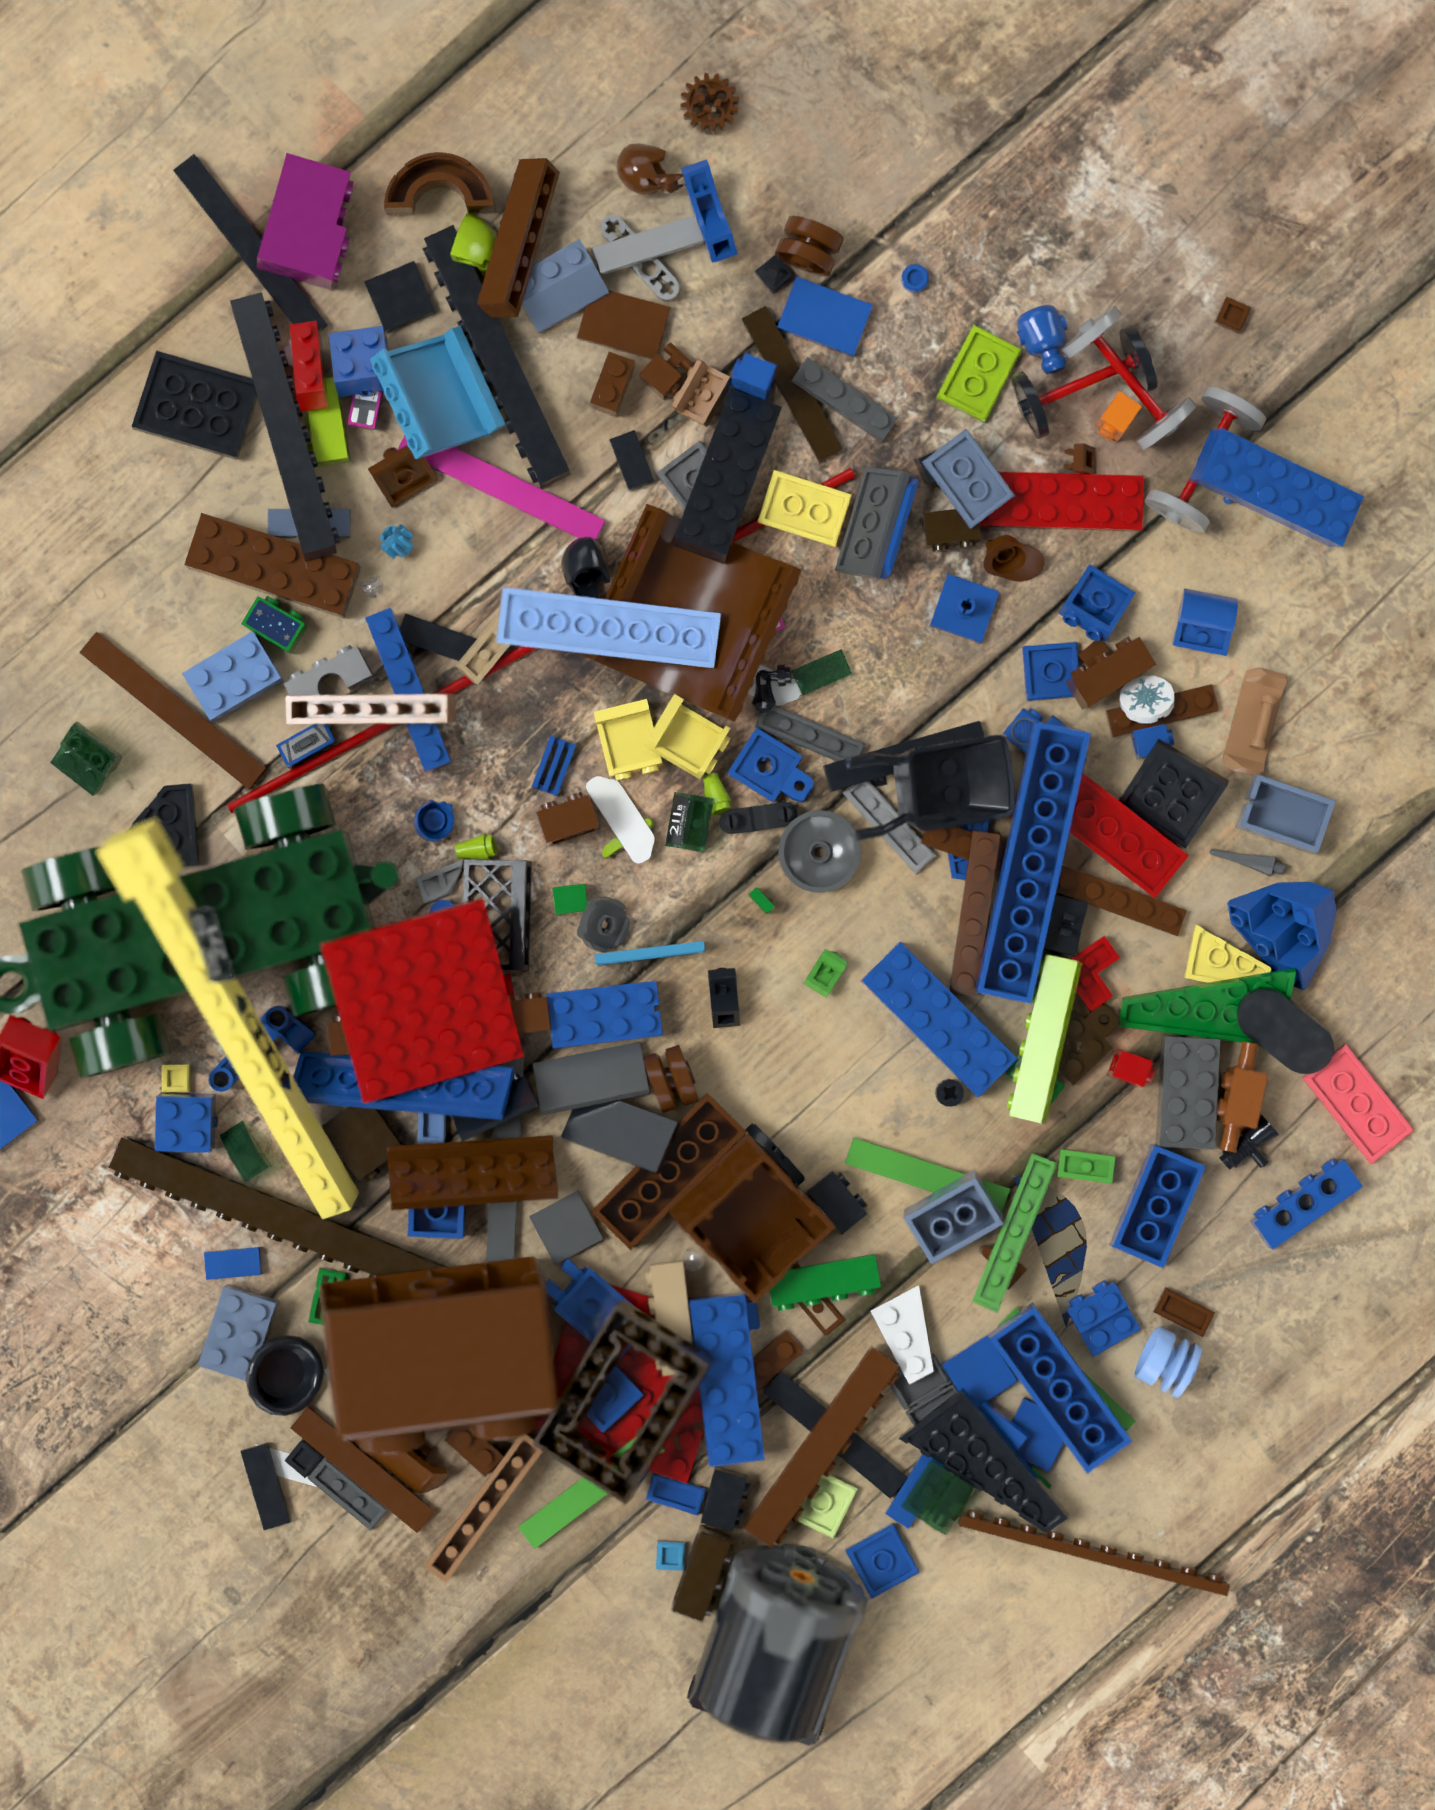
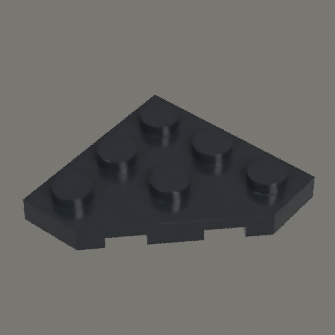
[129,783,200,867]

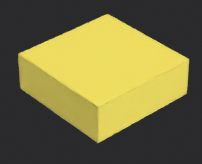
[162,1064,191,1092]

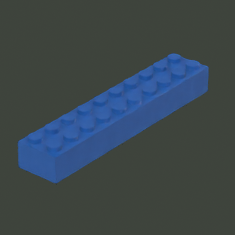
[975,720,1091,1004]

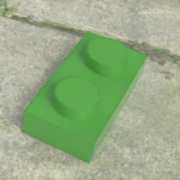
[1057,1149,1115,1184]

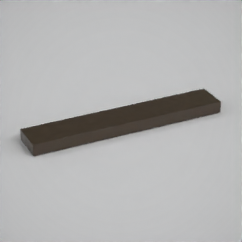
[741,306,843,463]

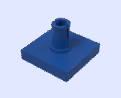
[930,574,999,644]

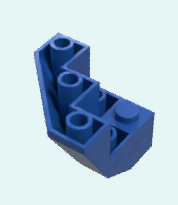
[1227,882,1336,990]

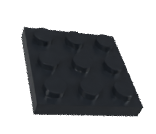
[1118,738,1229,849]

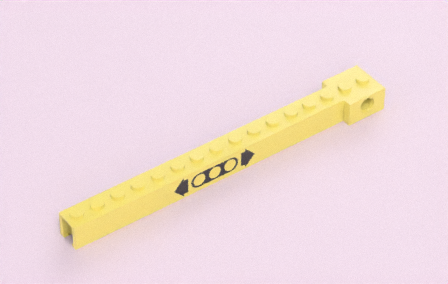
[97,819,359,1219]

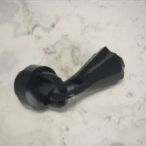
[751,664,792,713]

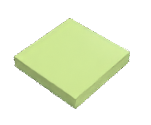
[797,1474,857,1539]

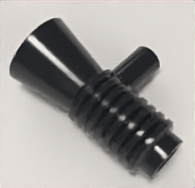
[1219,1115,1279,1170]

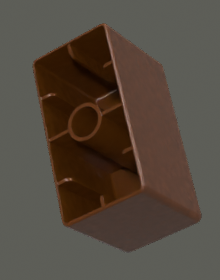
[319,1257,558,1455]

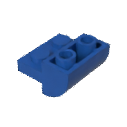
[1172,588,1238,656]

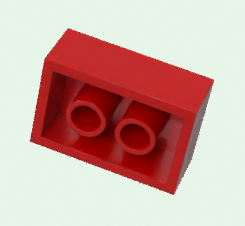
[0,1014,61,1100]

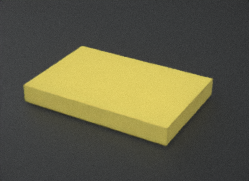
[757,470,852,547]

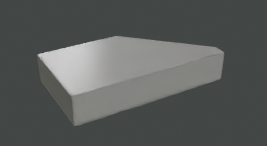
[415,860,464,904]

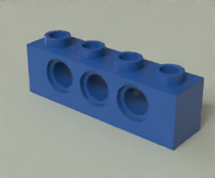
[1250,1158,1363,1250]

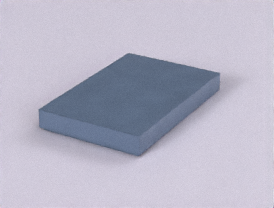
[922,429,1015,528]

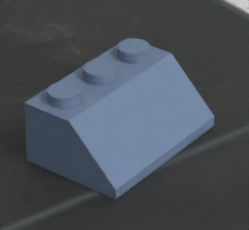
[522,239,609,334]

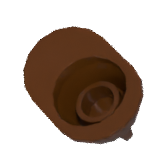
[983,535,1045,582]

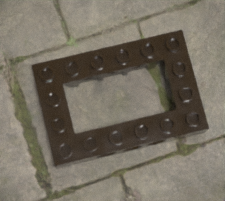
[533,1300,716,1505]

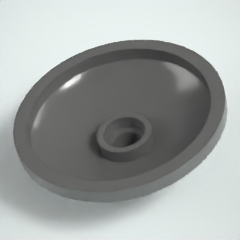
[778,810,861,893]

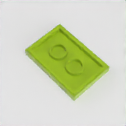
[936,325,1022,423]

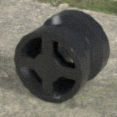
[935,1079,964,1107]

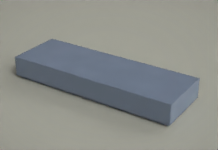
[268,509,351,537]

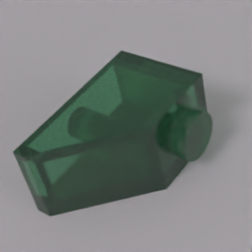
[220,1120,272,1182]

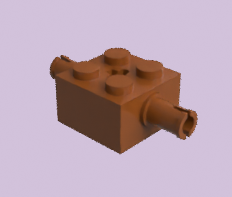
[1216,1041,1268,1153]

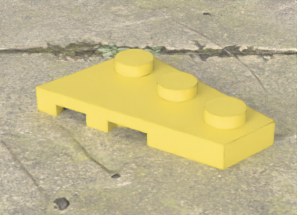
[1184,925,1271,983]

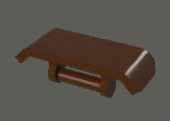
[353,1439,448,1493]

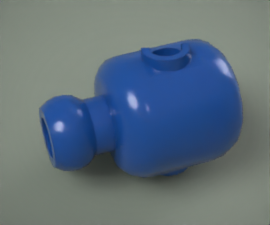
[1016,305,1068,375]

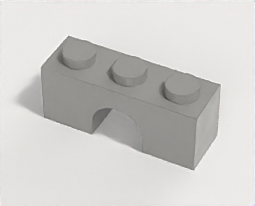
[283,645,374,696]

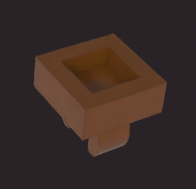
[1064,443,1096,474]

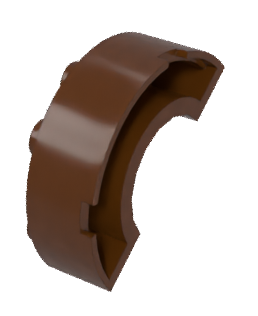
[384,152,495,215]

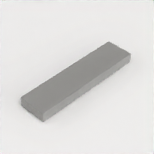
[592,215,704,276]
[842,781,936,874]

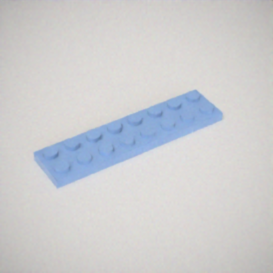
[496,587,721,668]

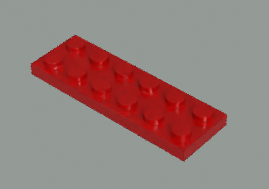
[979,471,1144,531]
[1069,772,1189,898]

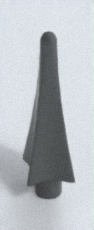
[1210,849,1285,877]

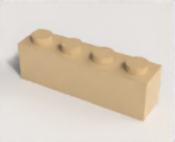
[646,1260,693,1376]

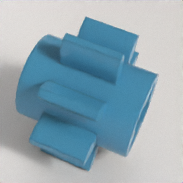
[380,524,414,559]

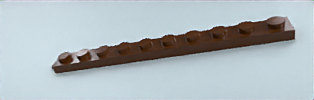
[920,826,1187,936]
[958,1509,1230,1596]

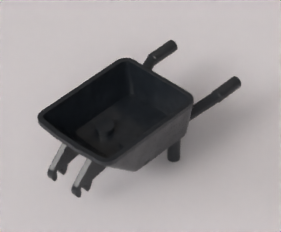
[846,735,1015,841]

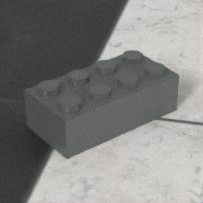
[1156,1036,1220,1150]

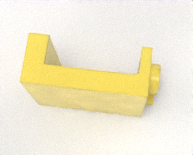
[644,694,731,779]
[594,699,663,781]

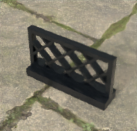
[463,860,532,971]

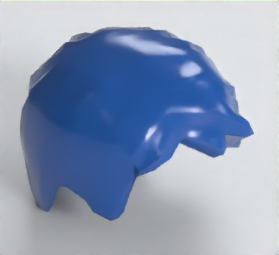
[413,800,455,842]

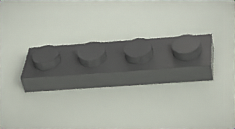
[791,357,897,442]

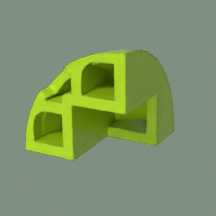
[450,213,498,274]

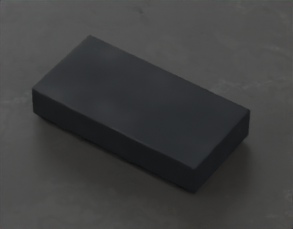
[609,430,654,491]

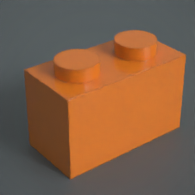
[1095,391,1142,442]

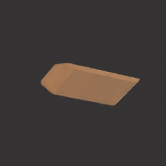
[1222,667,1287,776]

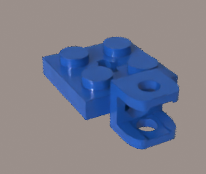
[727,727,814,803]

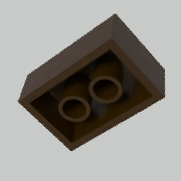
[671,1525,734,1623]

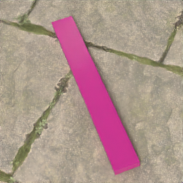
[397,435,605,540]

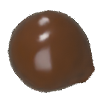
[616,143,683,195]

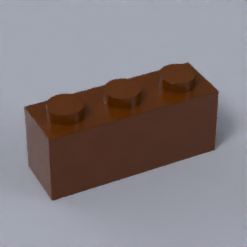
[1065,636,1156,710]

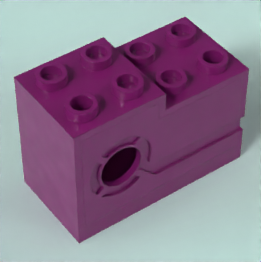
[257,153,354,290]

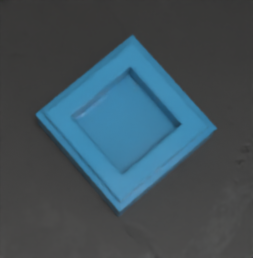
[656,1540,685,1571]

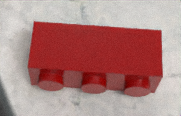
[289,321,328,412]

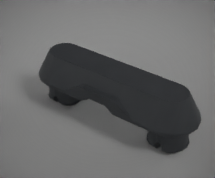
[719,802,798,834]

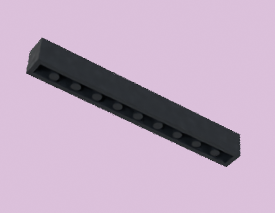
[422,225,571,488]
[230,292,340,562]

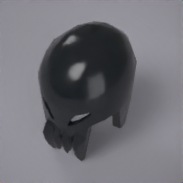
[561,537,611,598]

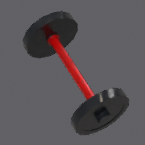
[1012,325,1158,439]

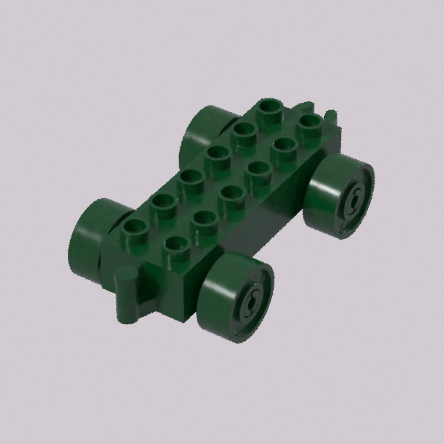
[0,784,402,1079]

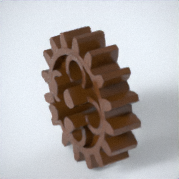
[680,73,739,134]

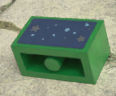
[241,596,308,654]

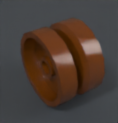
[775,216,844,276]
[643,1045,699,1113]

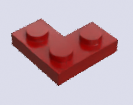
[1070,936,1120,1012]

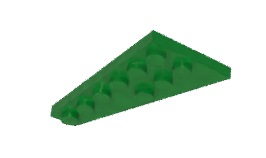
[1118,968,1296,1044]

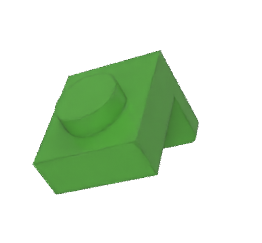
[803,949,848,998]

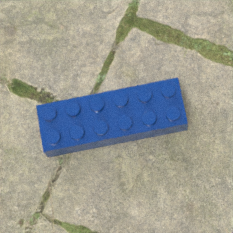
[1189,428,1364,547]
[861,942,1017,1098]
[688,1292,765,1467]
[988,1302,1132,1474]

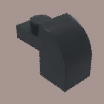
[708,968,740,1028]

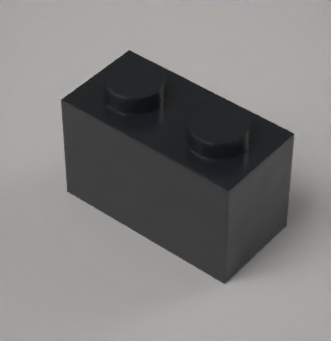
[807,1171,868,1235]
[701,1466,751,1532]

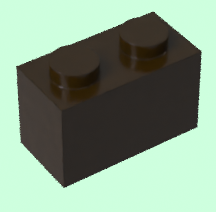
[922,509,981,552]

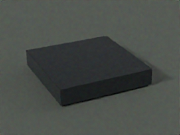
[364,261,435,333]

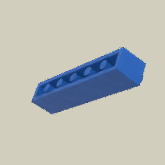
[365,608,453,773]

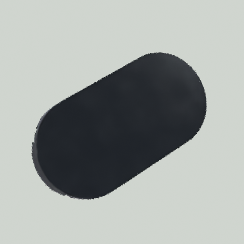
[1237,987,1334,1074]

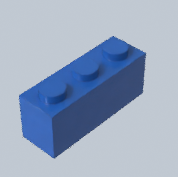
[731,353,776,401]

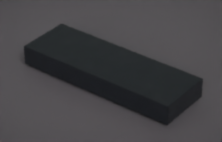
[400,613,477,662]
[240,1442,291,1530]

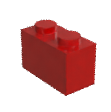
[1106,1050,1155,1088]

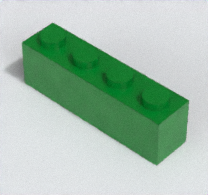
[769,1254,881,1311]

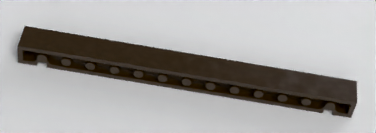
[109,1136,448,1277]

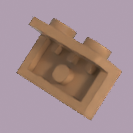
[672,359,732,427]

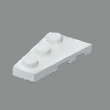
[871,1285,934,1385]

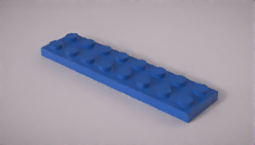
[293,1051,514,1120]

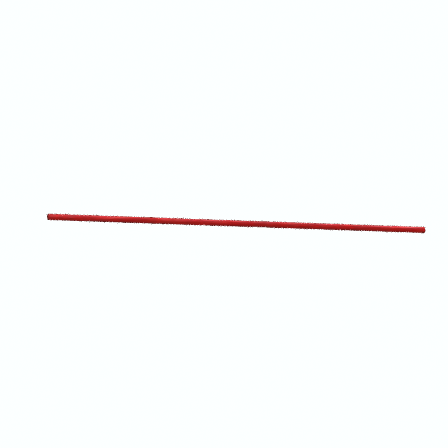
[227,468,855,814]

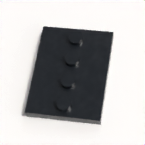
[131,350,257,460]

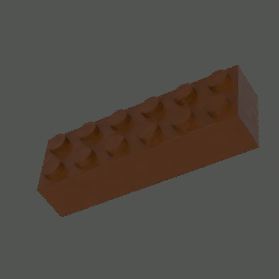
[184,513,361,619]
[591,1093,747,1250]

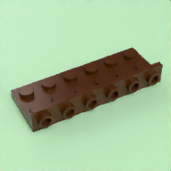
[387,1135,558,1211]

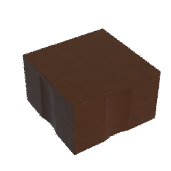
[667,1133,836,1303]

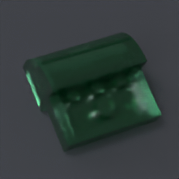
[50,722,122,796]
[901,1459,976,1535]

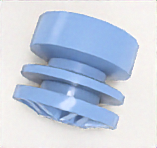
[1134,1326,1202,1398]

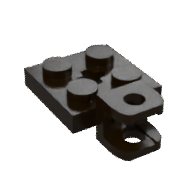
[1058,1003,1119,1086]

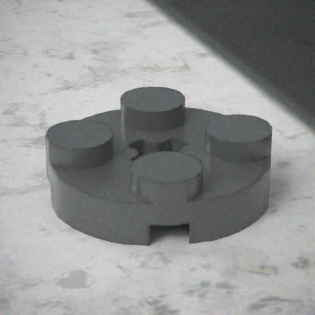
[577,897,630,953]

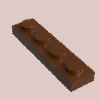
[1105,684,1219,738]

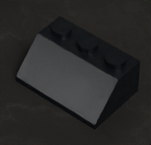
[452,1073,540,1142]

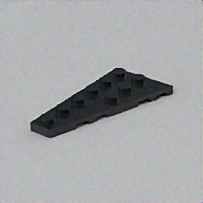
[899,1388,1069,1534]

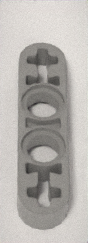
[600,215,679,302]

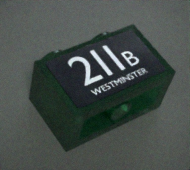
[665,792,714,853]

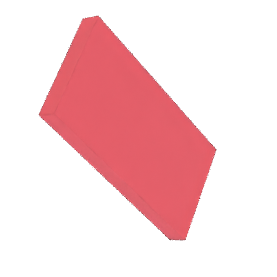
[1302,1044,1414,1164]

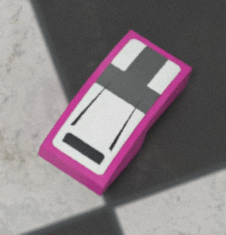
[348,391,384,430]

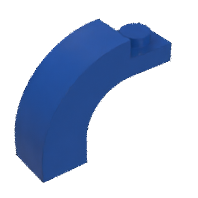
[681,159,738,263]

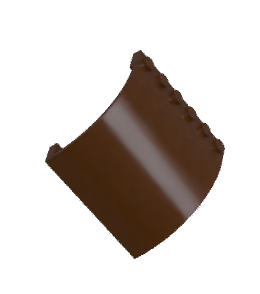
[581,504,802,722]

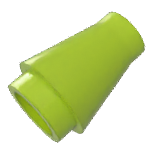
[702,773,732,815]
[455,833,497,860]

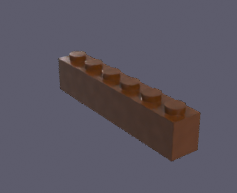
[477,158,560,318]

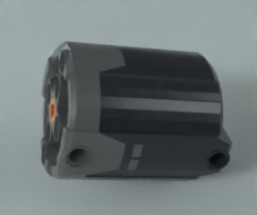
[687,1544,868,1746]

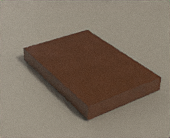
[577,290,670,360]

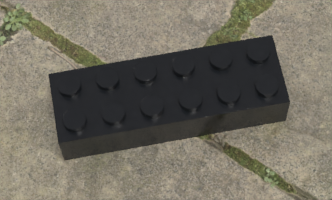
[673,388,782,564]

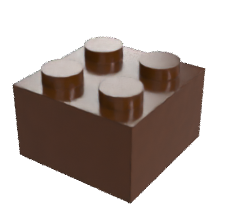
[536,792,601,846]

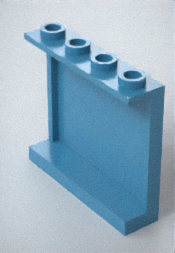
[370,326,506,459]

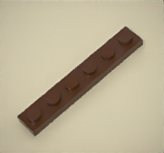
[949,830,1000,996]
[673,1330,804,1449]

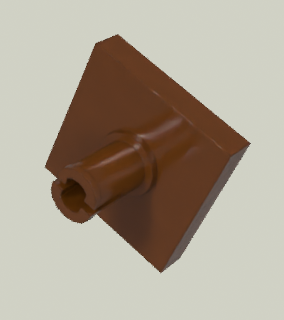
[368,445,438,508]

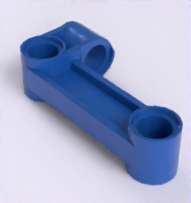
[208,1005,316,1092]

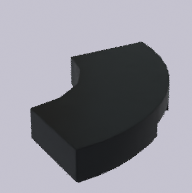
[745,1123,805,1186]

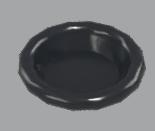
[245,1335,324,1416]

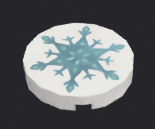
[1120,675,1175,723]

